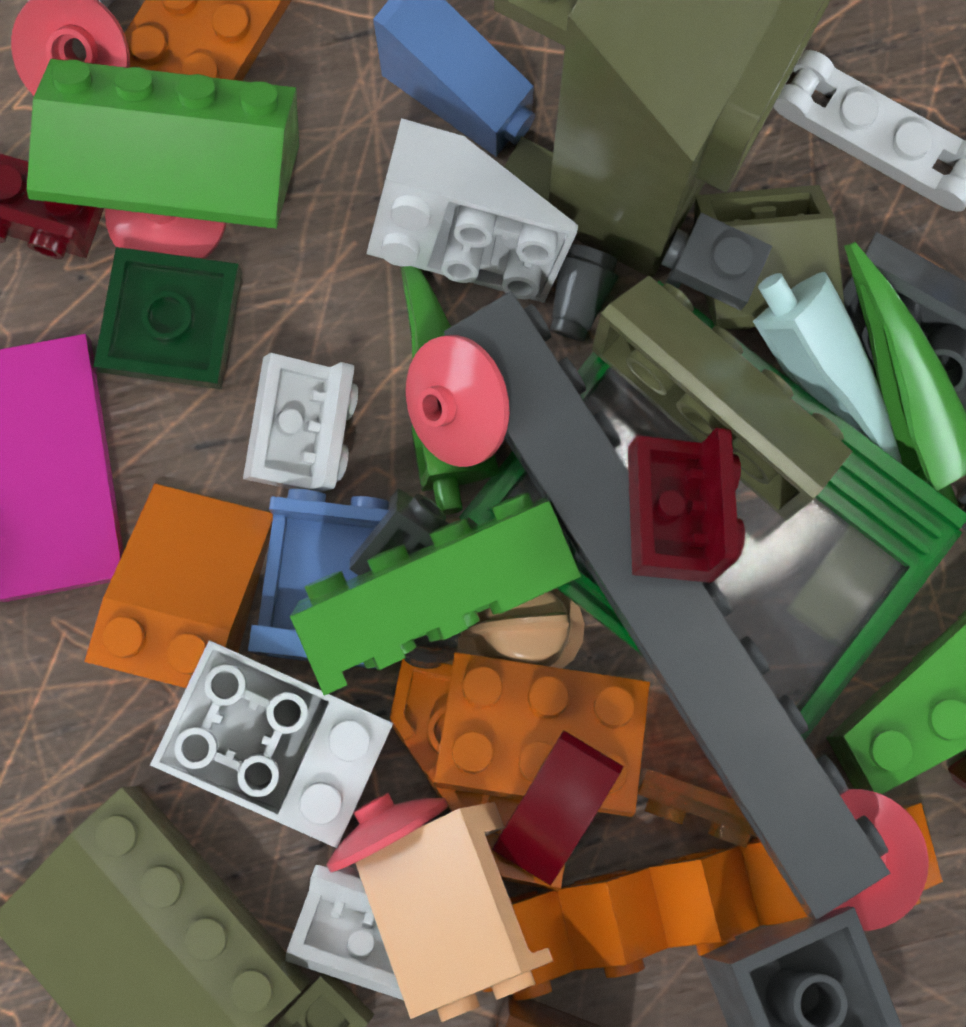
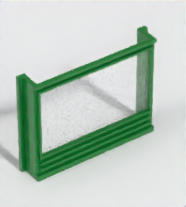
[458,281,966,741]

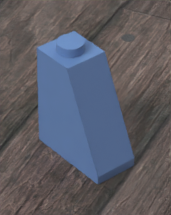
[373,0,535,157]

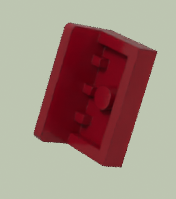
[628,428,745,583]

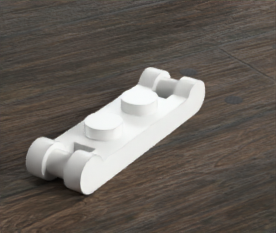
[774,50,966,212]

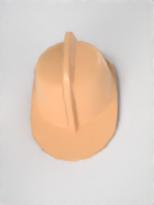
[433,588,585,668]

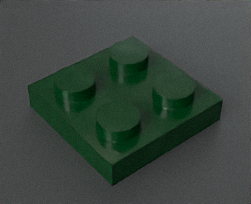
[93,247,242,390]

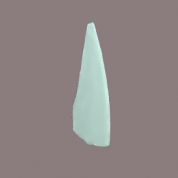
[753,272,902,464]

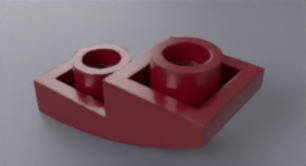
[492,730,624,886]

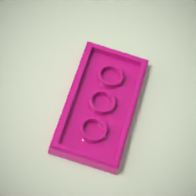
[0,334,124,602]

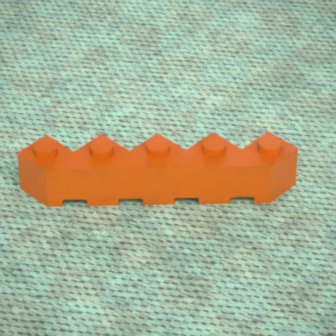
[483,803,943,1001]

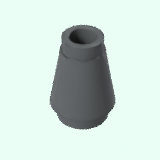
[549,244,619,342]

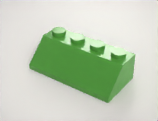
[27,59,299,229]

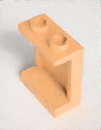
[355,802,553,1022]

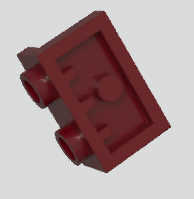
[0,154,104,259]

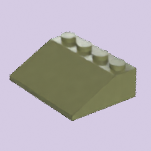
[0,786,310,1027]

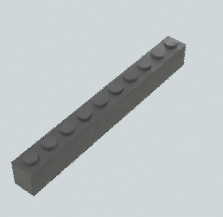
[444,290,890,920]

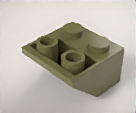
[694,185,845,330]

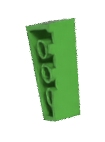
[290,492,581,696]
[826,610,966,794]

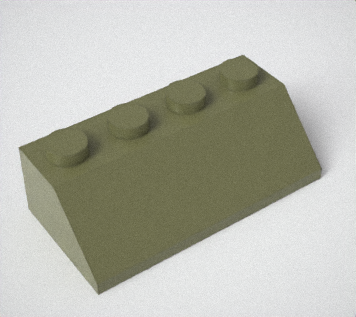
[592,276,853,521]

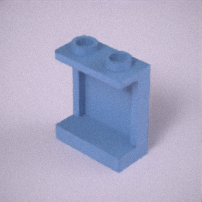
[248,489,389,670]

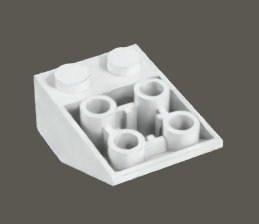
[366,118,578,303]
[150,640,393,848]

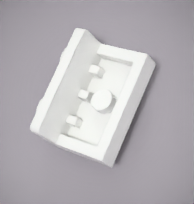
[243,353,358,492]
[285,865,403,1000]

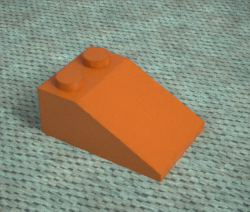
[84,483,273,688]

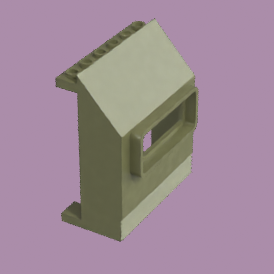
[494,0,831,277]

